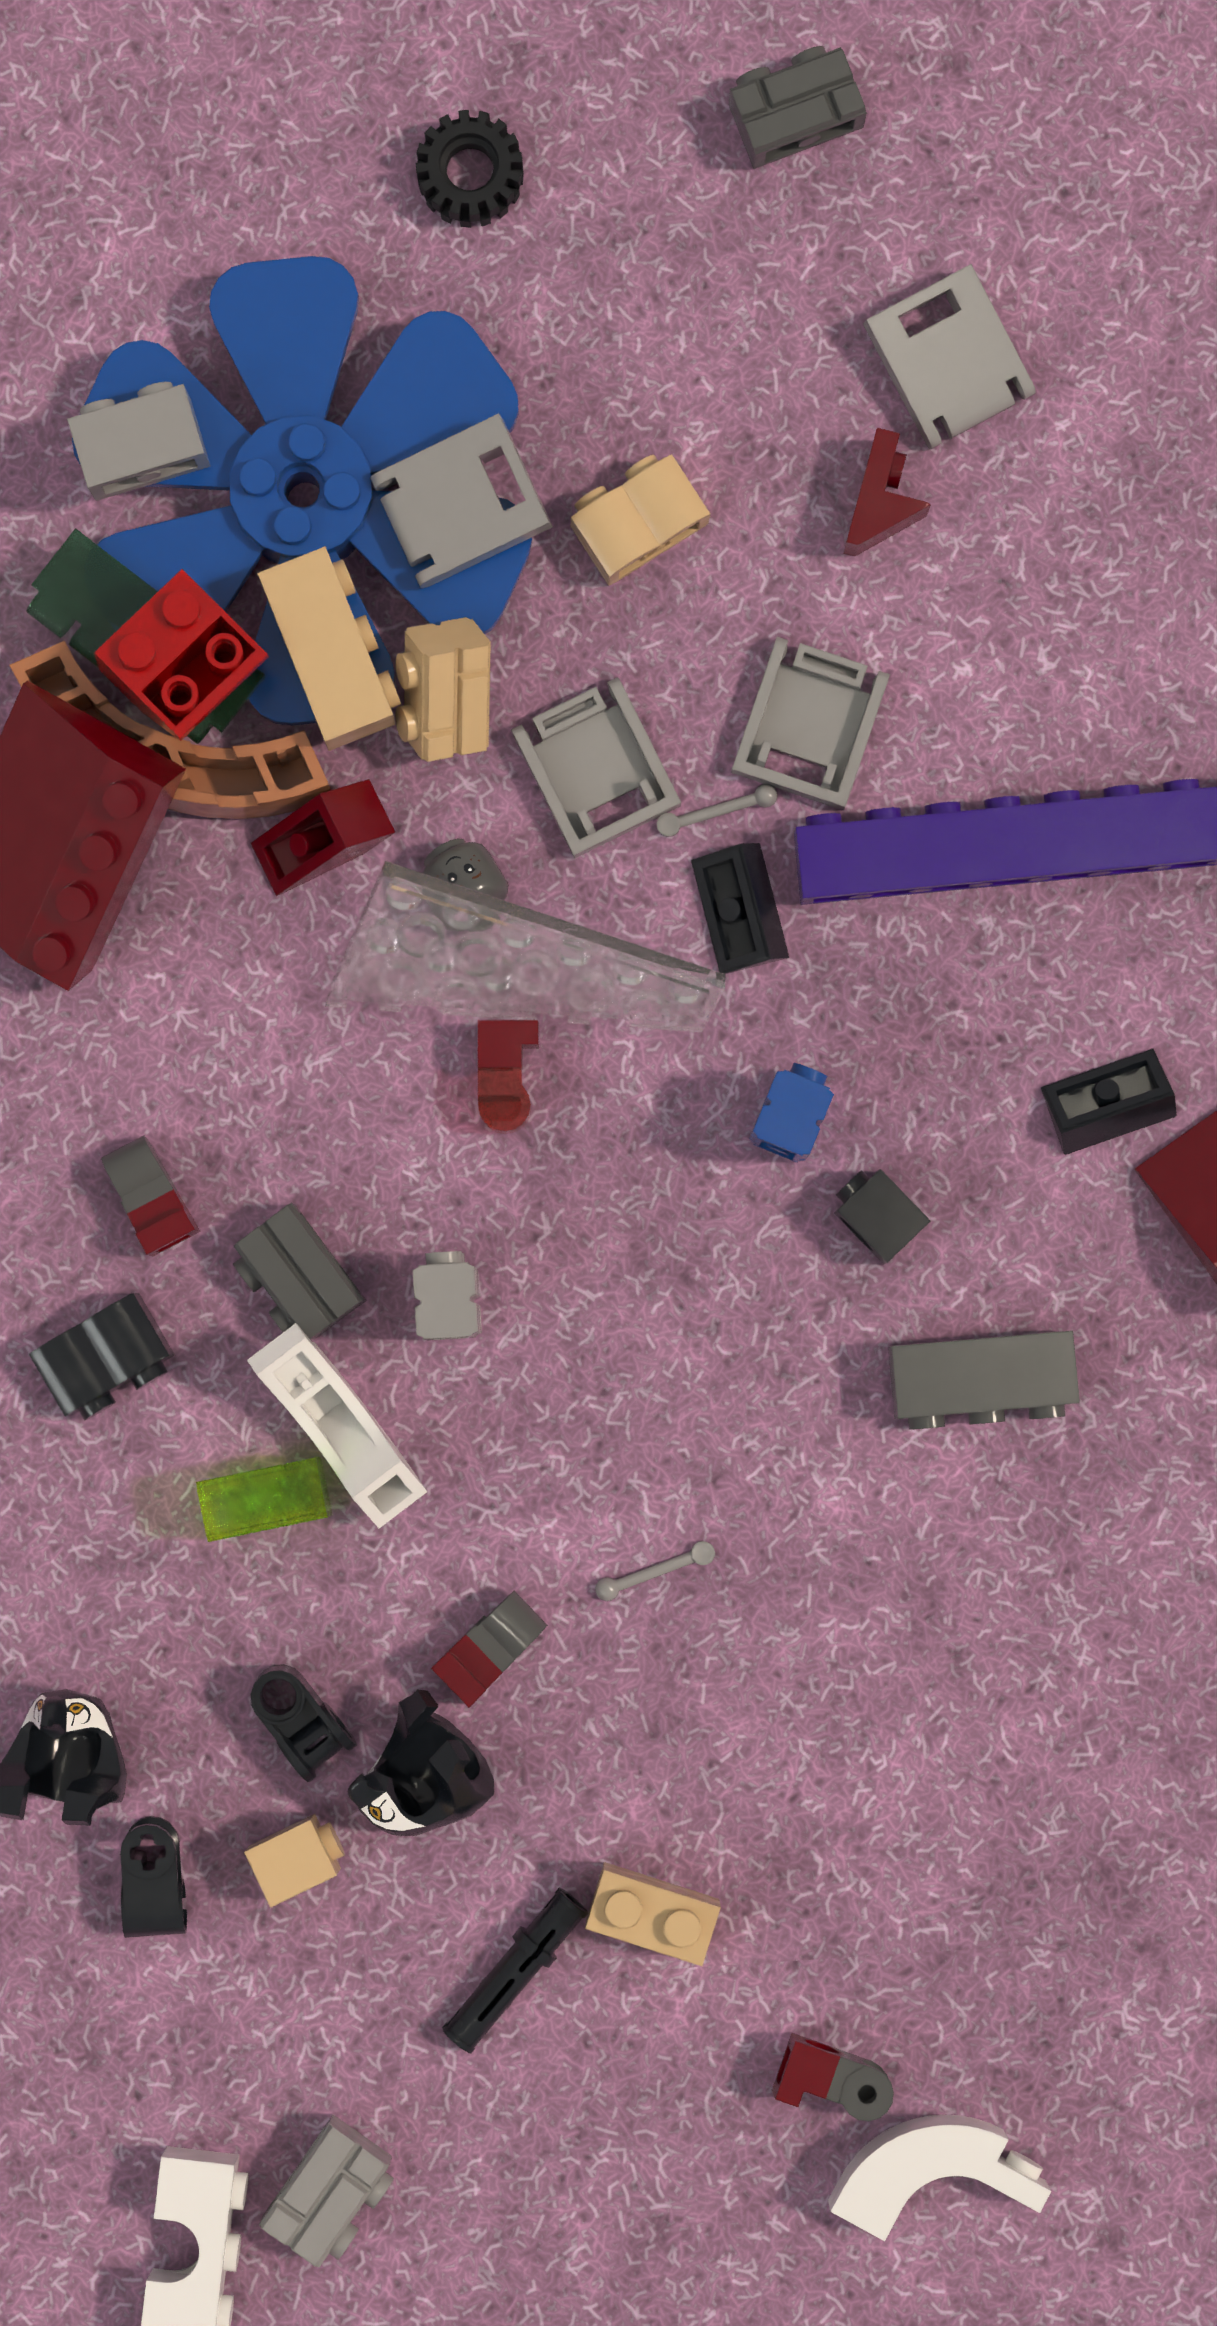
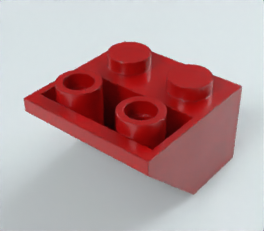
[94,569,269,741]

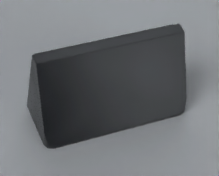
[691,843,789,975]
[1041,1048,1177,1155]

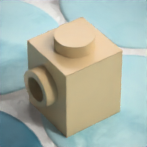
[244,1814,345,1908]

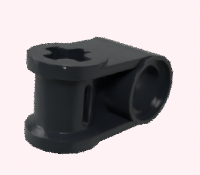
[250,1664,357,1782]
[120,1816,187,1938]

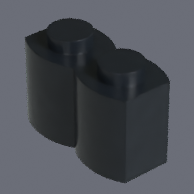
[29,1293,175,1421]

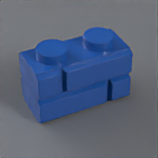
[749,1063,834,1163]

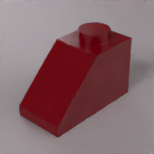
[251,779,395,896]

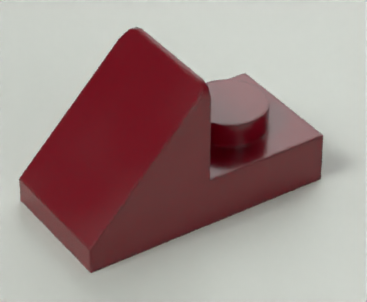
[843,428,931,557]

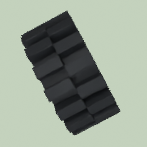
[416,110,524,228]

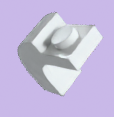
[247,1323,427,1528]
[828,2115,1051,2241]

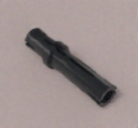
[442,1887,588,2053]

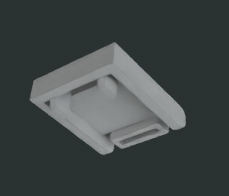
[863,264,1036,450]
[370,413,553,588]
[731,637,890,811]
[511,677,681,859]

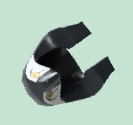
[0,1689,127,1826]
[347,1690,494,1836]

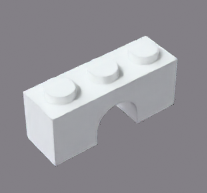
[141,2146,248,2326]

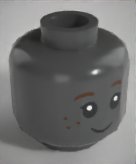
[420,839,509,931]

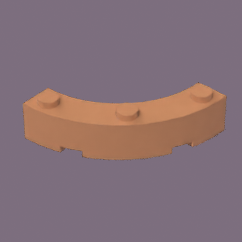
[9,641,331,819]

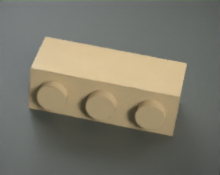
[257,547,401,751]

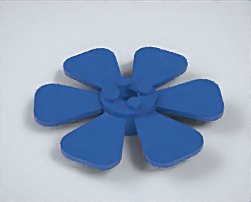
[72,256,532,726]

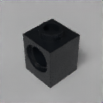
[834,1169,931,1265]

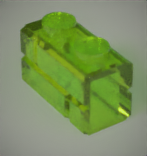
[196,1456,332,1542]

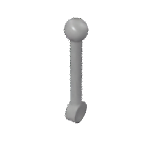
[657,784,778,837]
[595,1541,715,1601]

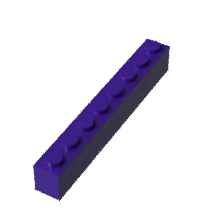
[794,779,1217,905]

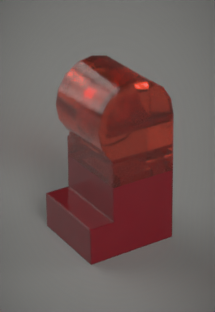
[478,1020,539,1134]

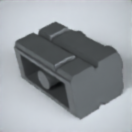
[728,46,867,169]
[233,1202,367,1341]

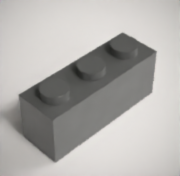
[888,1331,1080,1430]

